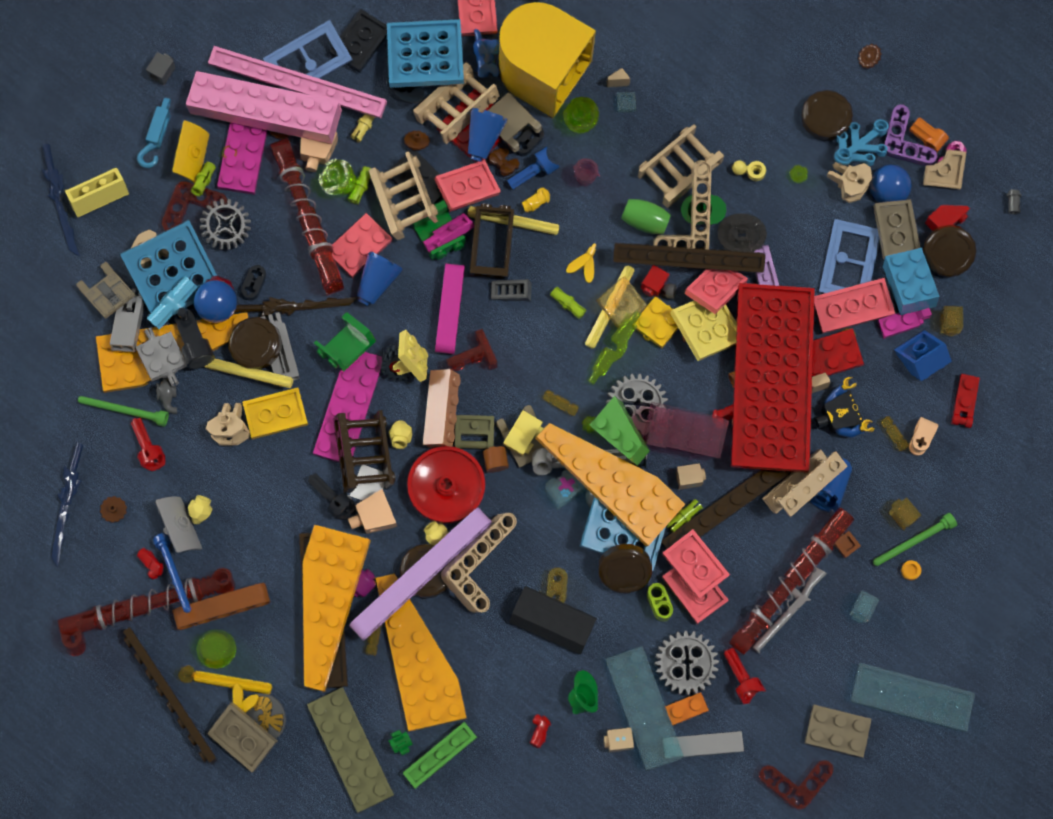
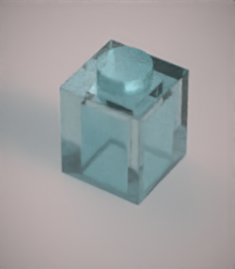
[849,591,880,623]

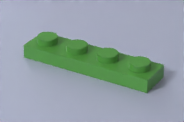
[403,722,477,789]

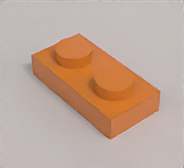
[664,692,709,726]

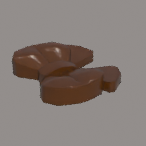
[488,148,519,176]

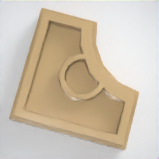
[923,149,966,189]

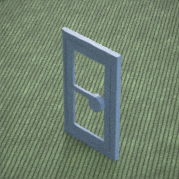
[263,20,352,92]
[818,219,880,294]

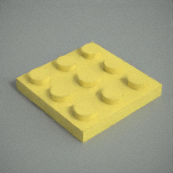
[670,301,737,361]

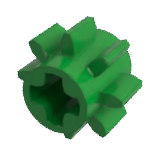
[388,729,413,755]

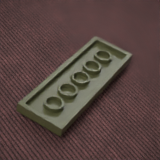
[307,687,394,813]

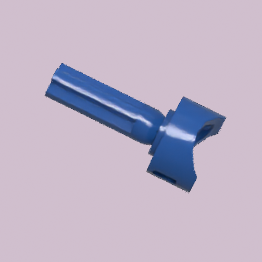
[507,147,560,190]

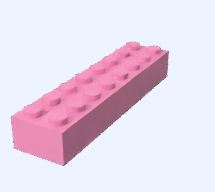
[186,71,342,144]

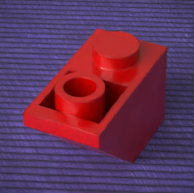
[925,205,970,231]

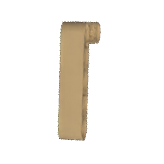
[653,160,711,249]
[441,513,517,613]

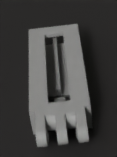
[110,288,145,352]
[261,312,300,381]

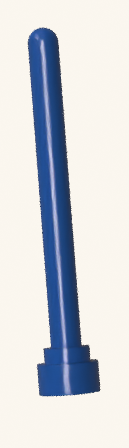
[153,533,191,613]

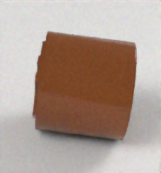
[483,446,509,473]

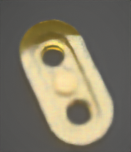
[547,568,568,603]

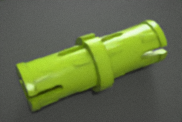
[191,162,216,196]
[348,166,371,205]
[550,286,587,319]
[667,499,703,533]

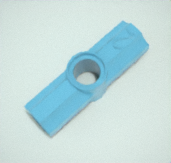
[147,276,198,329]

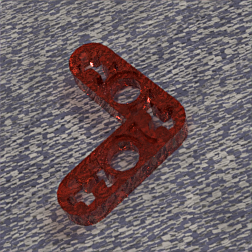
[162,181,228,231]
[759,760,834,810]

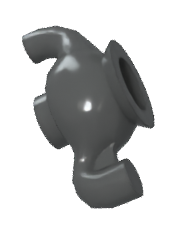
[156,377,177,414]

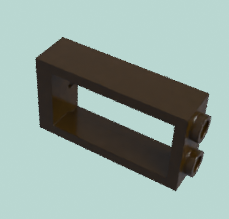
[470,204,514,279]

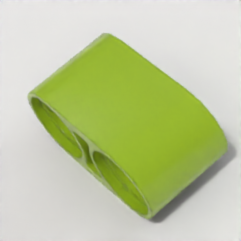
[647,583,673,622]

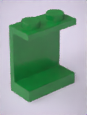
[412,200,466,261]
[314,312,376,372]

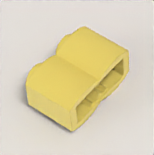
[503,410,544,456]

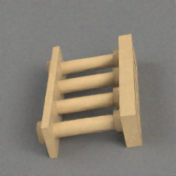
[413,63,499,145]
[638,124,724,208]
[369,151,438,240]
[762,449,847,517]

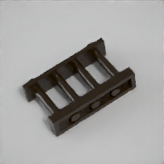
[333,410,395,493]

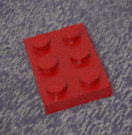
[812,328,864,377]

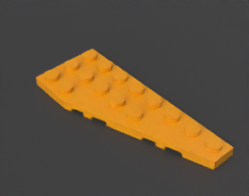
[96,312,249,393]
[535,423,685,547]
[303,525,371,692]
[376,574,467,732]

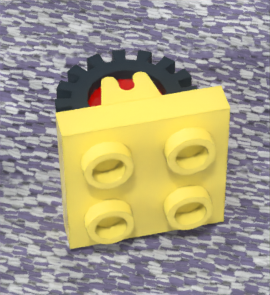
[381,330,428,382]

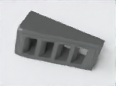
[491,280,532,301]

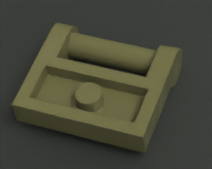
[455,415,494,449]

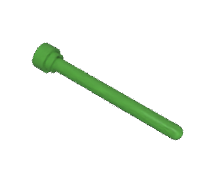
[78,396,169,427]
[873,513,957,566]

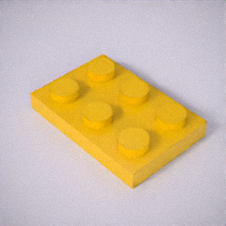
[242,387,308,439]

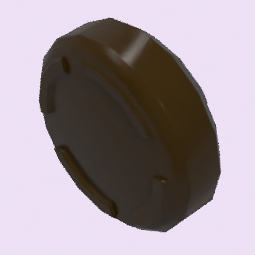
[801,90,853,141]
[923,225,976,277]
[229,317,282,369]
[400,544,454,599]
[598,544,652,593]

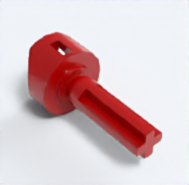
[131,418,166,471]
[724,648,766,704]

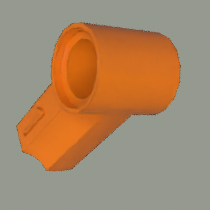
[909,117,949,153]

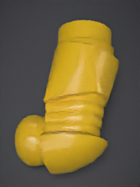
[522,188,550,212]

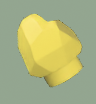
[389,420,412,449]
[188,495,212,524]
[424,521,449,545]

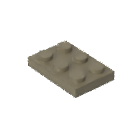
[873,199,920,259]
[207,702,278,772]
[804,705,871,758]

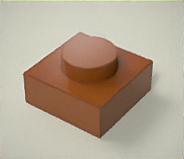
[833,531,861,558]

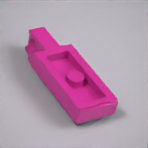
[423,213,474,253]
[877,308,932,338]

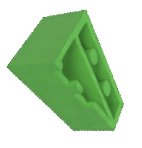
[590,396,650,466]

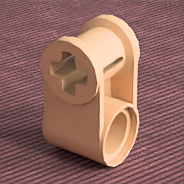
[909,417,939,456]

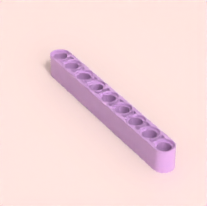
[349,508,492,640]

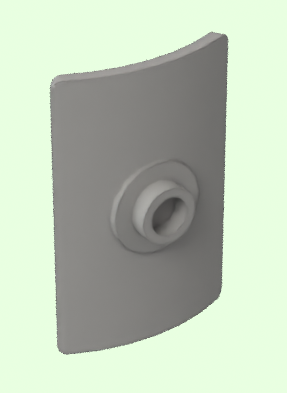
[155,496,203,553]

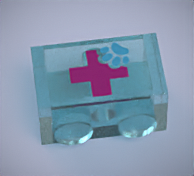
[544,469,587,510]

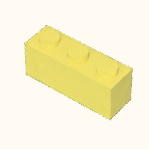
[65,167,129,218]

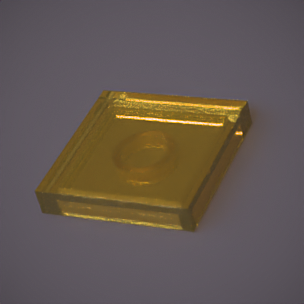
[596,276,648,330]

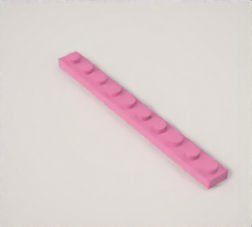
[208,46,387,119]

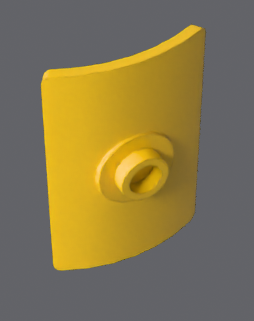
[172,120,209,184]

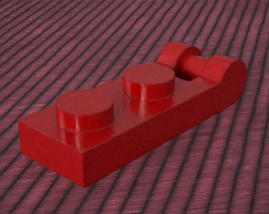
[952,374,980,428]

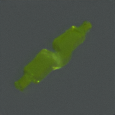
[587,310,642,385]

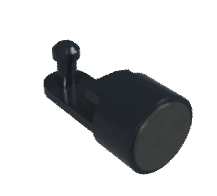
[175,307,215,369]

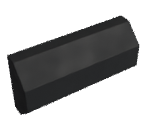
[509,586,597,655]

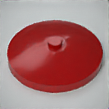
[407,446,485,524]

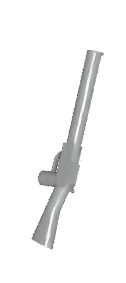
[753,567,827,654]

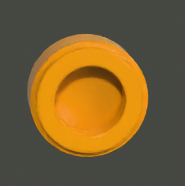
[901,560,921,581]

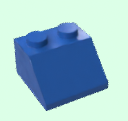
[894,330,952,381]

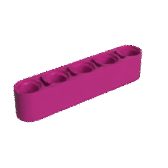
[435,264,465,354]

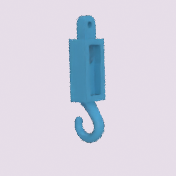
[137,98,171,168]

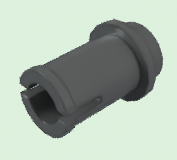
[1007,190,1022,214]

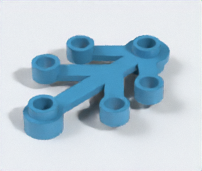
[834,119,889,166]

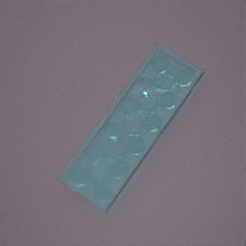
[605,646,684,771]
[850,663,975,732]

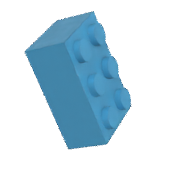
[883,248,940,315]

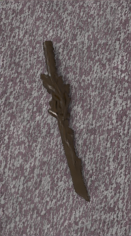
[235,297,358,317]

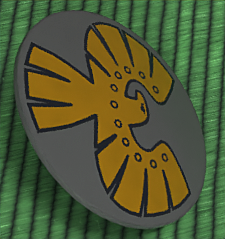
[246,694,286,739]

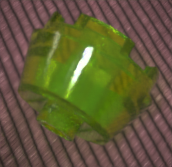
[563,97,599,133]
[319,159,357,195]
[197,629,236,669]

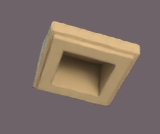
[607,68,630,87]
[812,373,830,393]

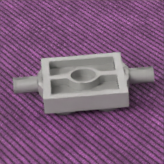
[136,328,187,387]

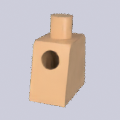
[300,132,338,172]
[348,489,397,534]

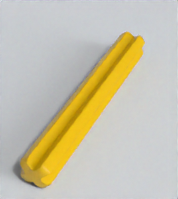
[194,671,272,694]

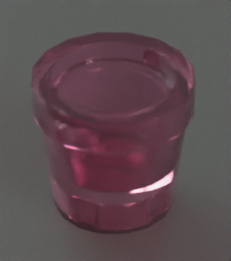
[573,158,599,186]

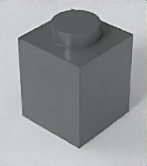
[146,52,176,85]

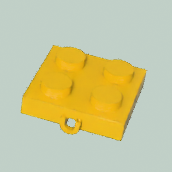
[632,296,679,349]

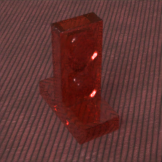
[446,329,498,371]

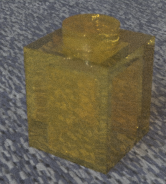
[940,306,963,336]
[889,497,921,531]

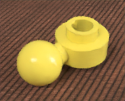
[732,160,766,181]

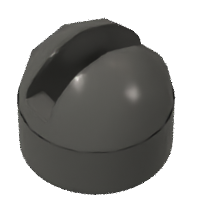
[662,283,676,299]

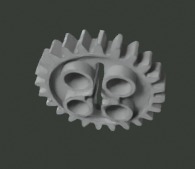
[606,374,668,436]
[655,631,719,696]

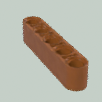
[172,583,271,630]

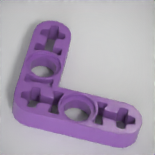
[884,105,937,166]

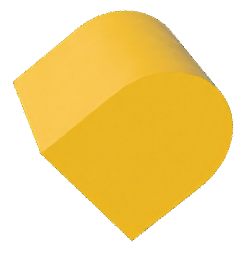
[499,2,596,118]

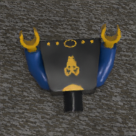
[815,377,875,438]

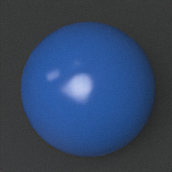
[869,165,912,203]
[194,280,237,323]

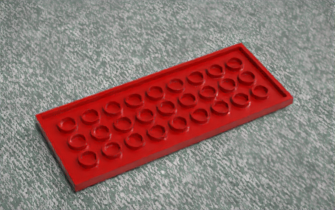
[731,283,815,473]

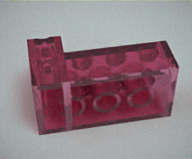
[643,402,729,458]

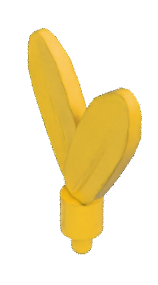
[566,243,596,283]
[232,683,259,713]

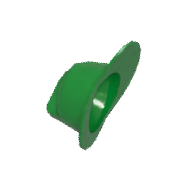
[681,195,727,225]
[568,670,598,714]

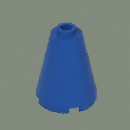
[468,108,508,162]
[356,251,403,306]
[810,459,852,512]

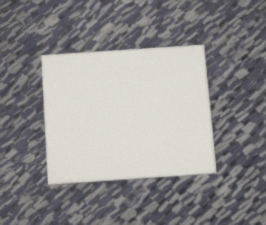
[350,465,384,501]

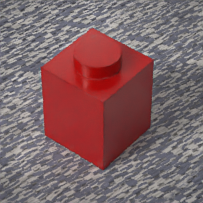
[641,265,670,297]

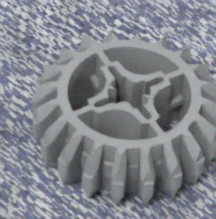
[200,199,251,250]

